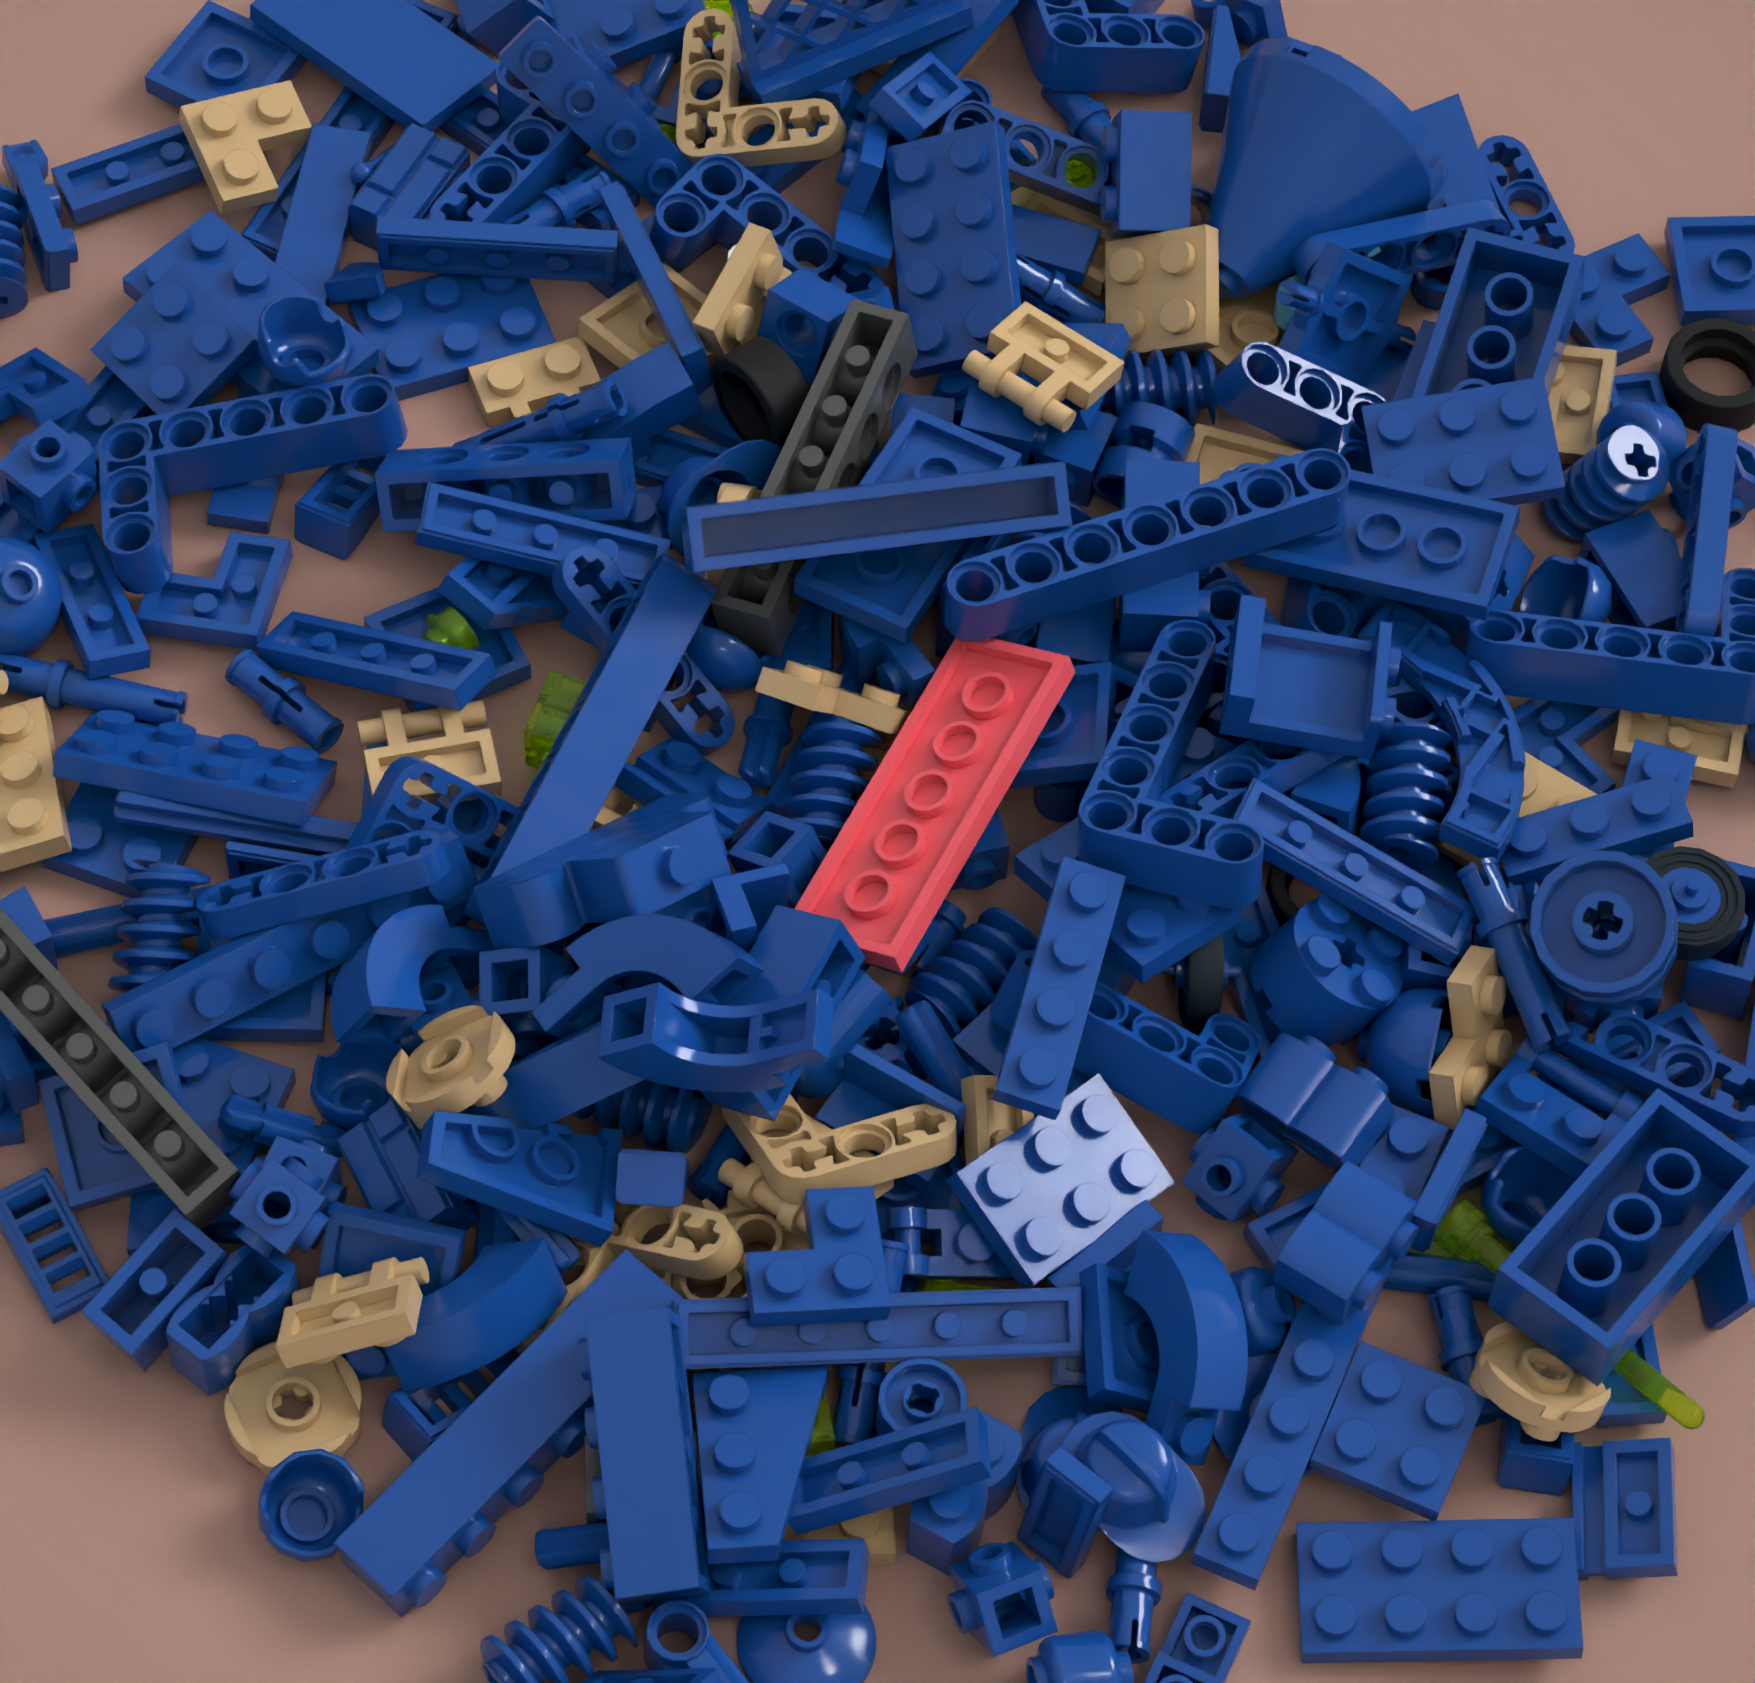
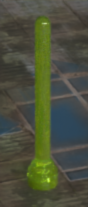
[1434,1200,1705,1430]

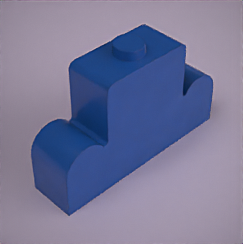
[473,792,732,949]

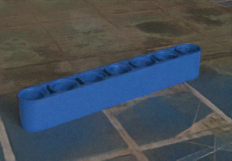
[943,448,1351,642]
[464,552,717,927]

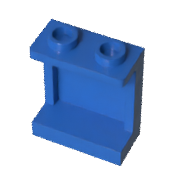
[1219,594,1401,760]

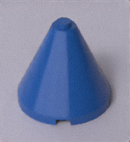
[1207,37,1444,300]

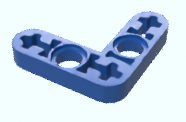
[1410,135,1575,310]
[345,756,518,859]

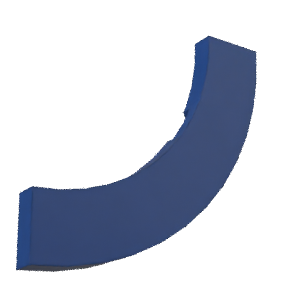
[1358,599,1525,862]

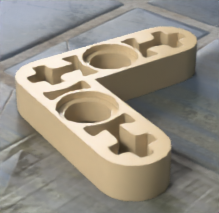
[676,8,847,167]
[721,1094,957,1205]
[514,1199,744,1356]

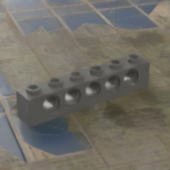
[711,299,918,657]
[0,908,242,1231]

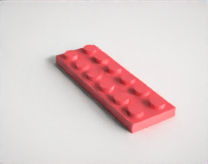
[794,637,1076,973]

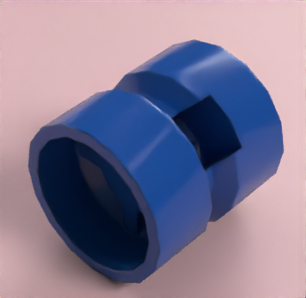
[1092,401,1195,508]
[875,1358,968,1437]

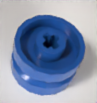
[1530,850,1679,1008]

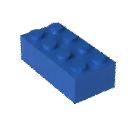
[1411,227,1585,398]
[1487,1088,1755,1387]

